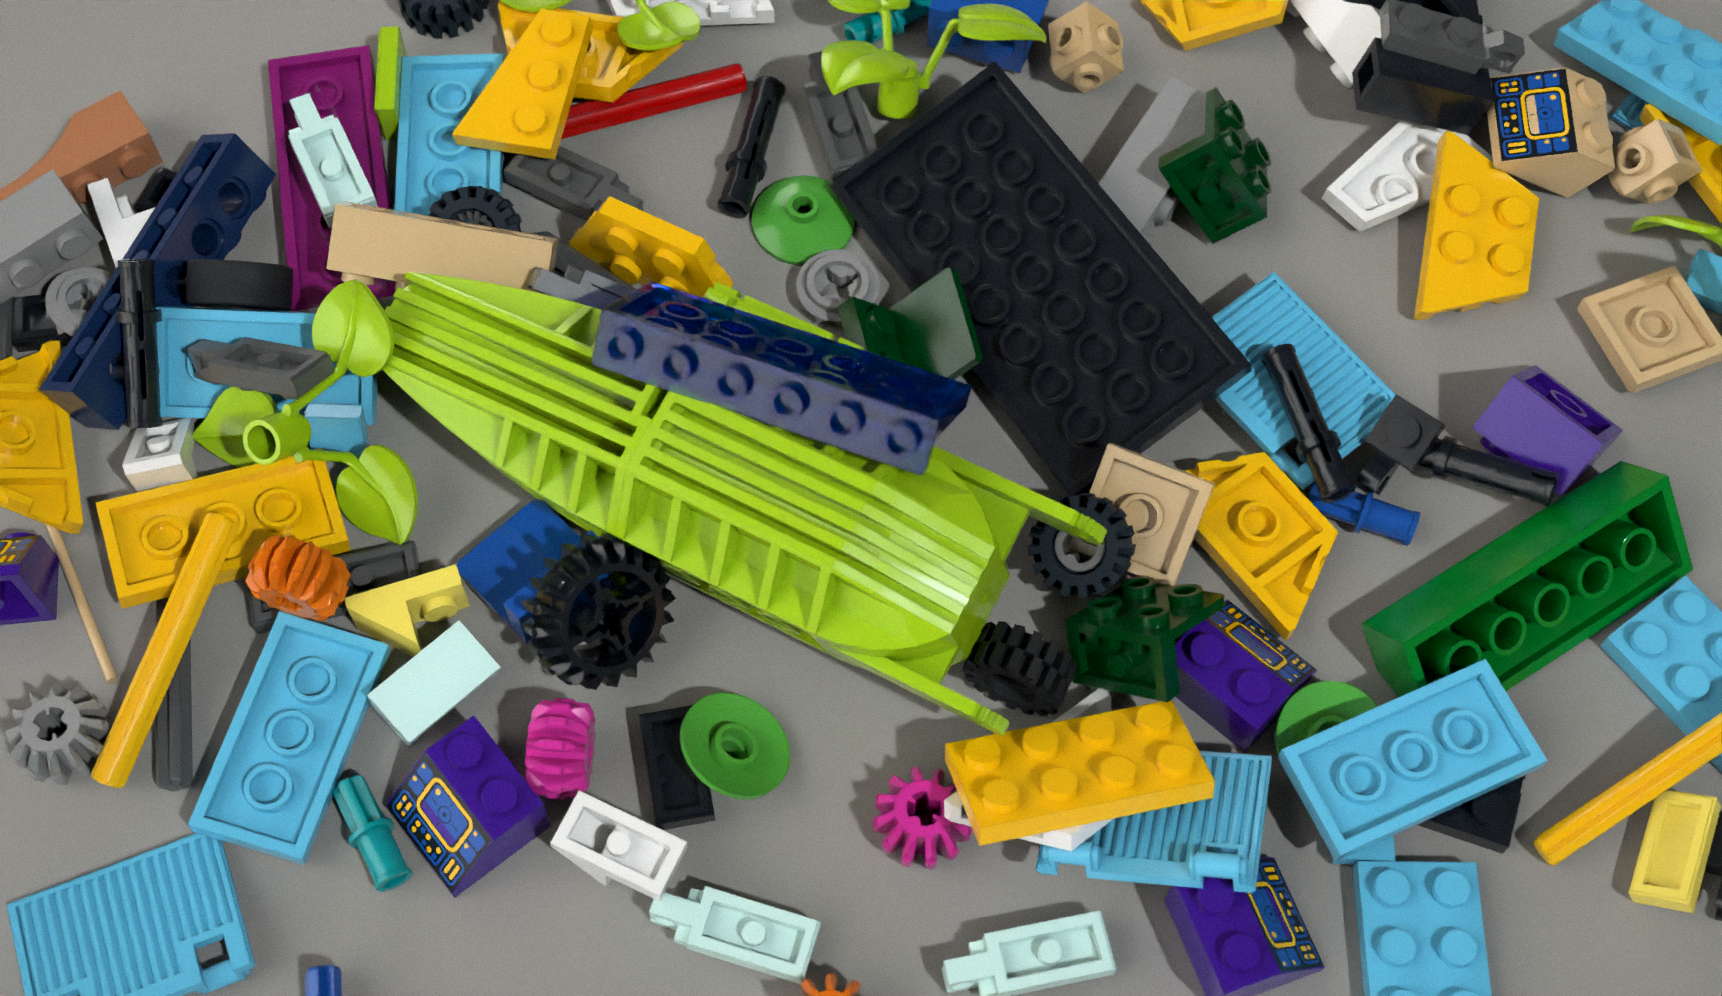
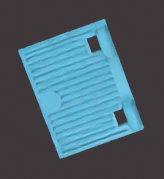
[1212,272,1396,490]
[1035,750,1272,893]
[7,833,256,996]

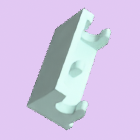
[367,620,501,746]

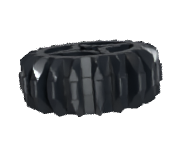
[521,532,676,690]

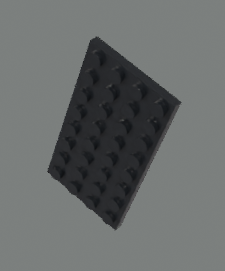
[829,61,1252,495]

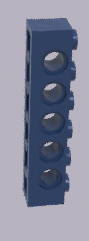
[39,133,276,430]

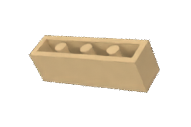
[326,201,559,294]

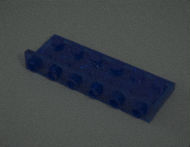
[592,281,972,475]

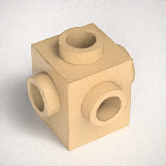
[1048,1,1124,94]
[1608,119,1702,204]

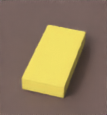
[1628,790,1721,913]

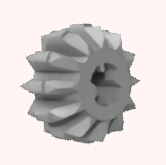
[5,682,112,785]

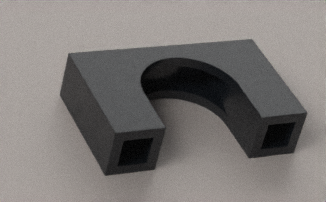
[1343,0,1495,135]

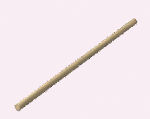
[45,524,118,684]

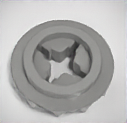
[796,249,880,328]
[45,267,113,336]

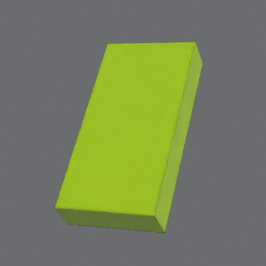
[374,26,407,140]

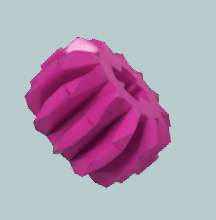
[524,698,596,800]
[873,766,972,870]

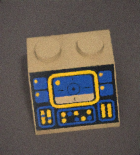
[1487,67,1615,198]

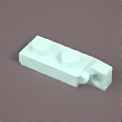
[288,93,378,228]
[649,886,821,984]
[941,911,1117,996]

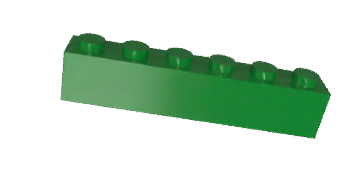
[1361,461,1694,697]

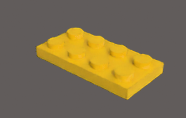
[96,448,350,609]
[945,700,1215,846]

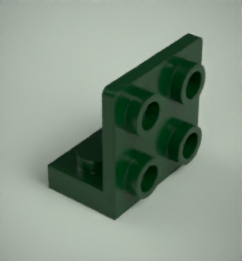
[1158,87,1271,244]
[838,268,983,412]
[1065,576,1225,702]

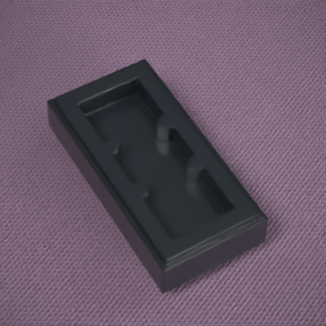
[639,705,716,830]

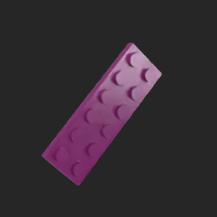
[268,45,396,311]

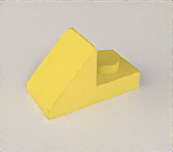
[344,564,470,657]

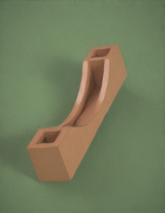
[0,90,163,205]

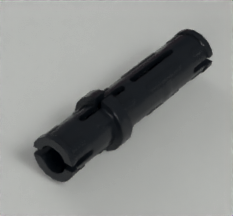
[717,76,786,218]
[115,259,163,428]
[1261,344,1356,504]
[1419,436,1560,507]

